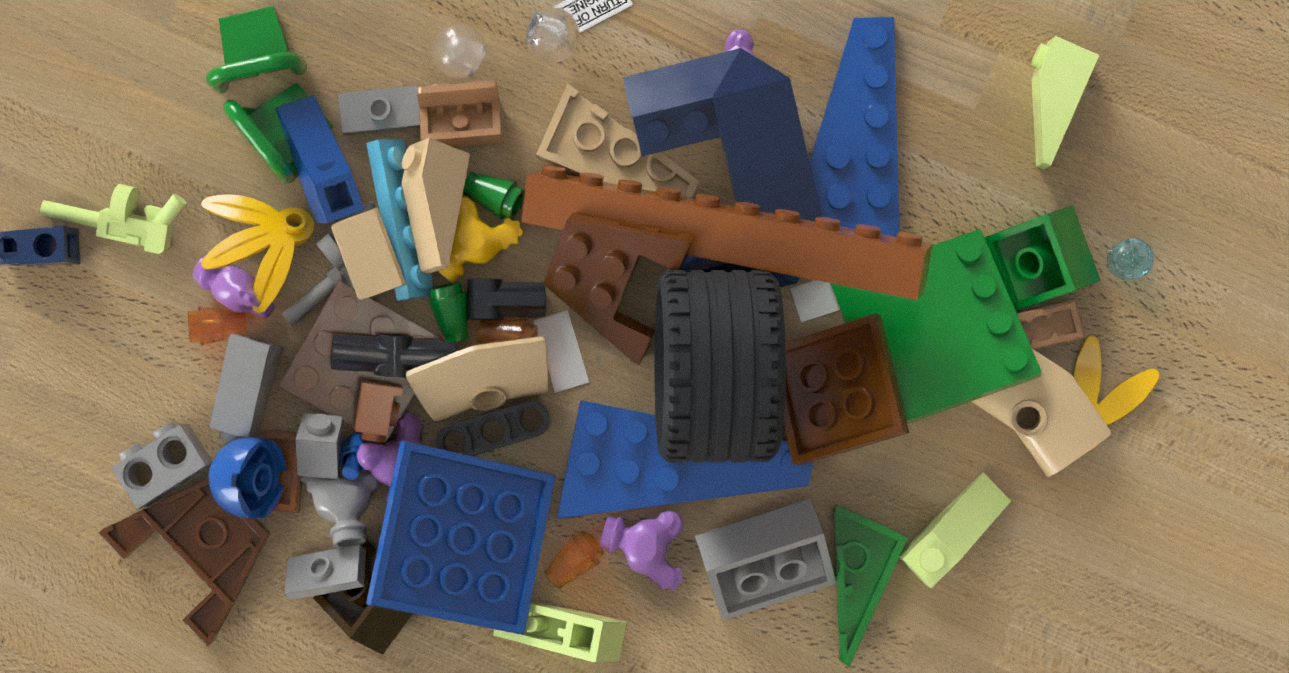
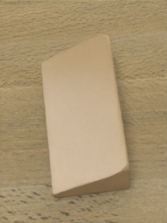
[331,208,406,300]

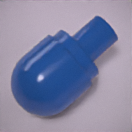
[340,432,374,480]

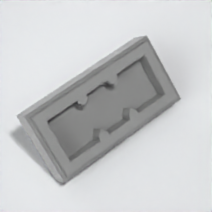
[338,85,420,135]
[285,544,366,600]

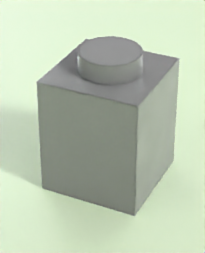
[296,413,344,479]

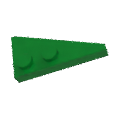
[834,504,908,666]

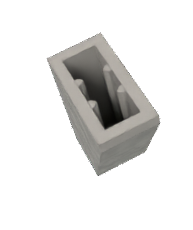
[210,333,285,442]

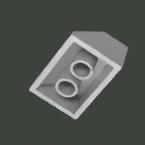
[695,499,836,621]

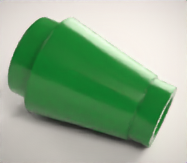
[463,172,525,219]
[428,282,469,342]

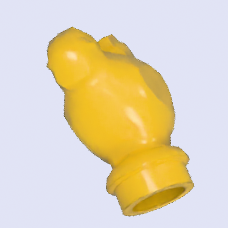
[438,196,523,283]

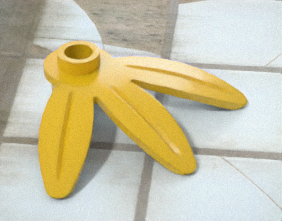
[201,195,314,313]
[1072,335,1160,451]

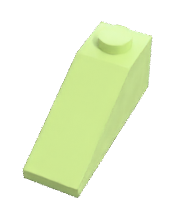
[1031,36,1099,170]
[899,472,1011,588]
[493,601,627,663]

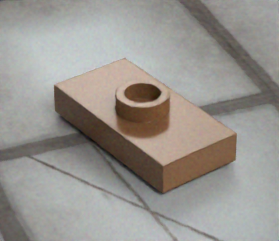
[1017,298,1086,351]

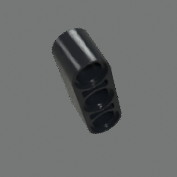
[435,401,551,456]

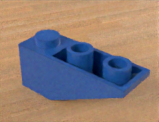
[275,95,364,223]

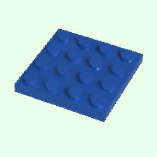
[366,441,555,635]

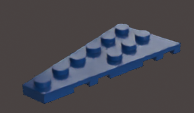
[809,17,899,237]

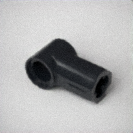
[467,278,546,320]

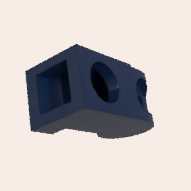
[0,226,80,266]

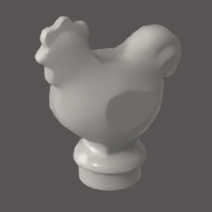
[300,469,380,548]

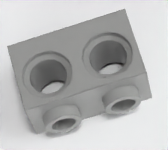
[111,422,213,509]

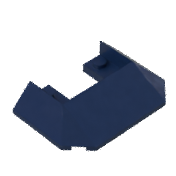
[623,48,822,287]

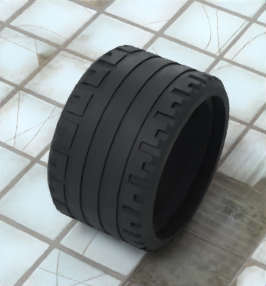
[654,270,786,463]

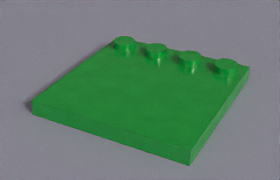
[830,228,1042,424]

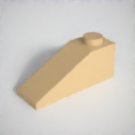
[401,138,470,274]

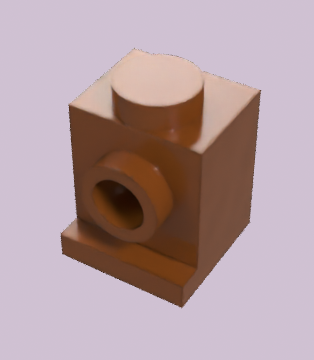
[354,379,403,442]

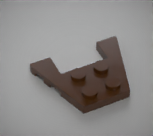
[543,213,695,365]
[99,478,271,646]

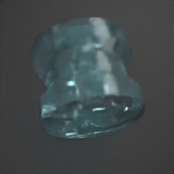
[1107,238,1154,280]

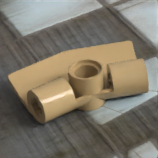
[406,336,548,422]
[971,349,1111,477]

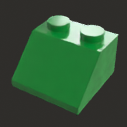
[984,205,1101,311]

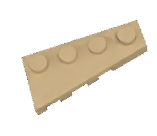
[536,83,699,198]

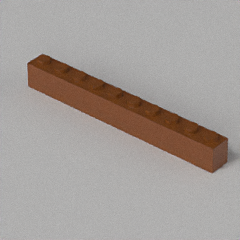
[522,165,933,300]

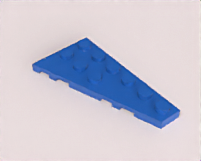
[557,400,813,519]

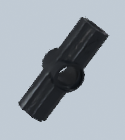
[330,333,456,378]

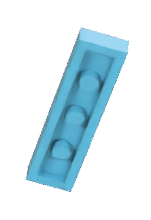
[366,139,433,301]

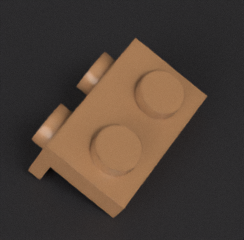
[417,80,503,147]

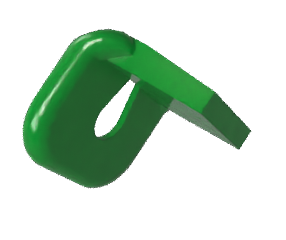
[206,6,307,94]
[223,83,333,184]

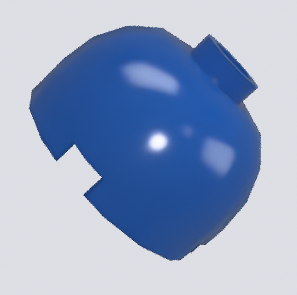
[209,437,286,519]

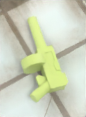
[40,184,186,254]

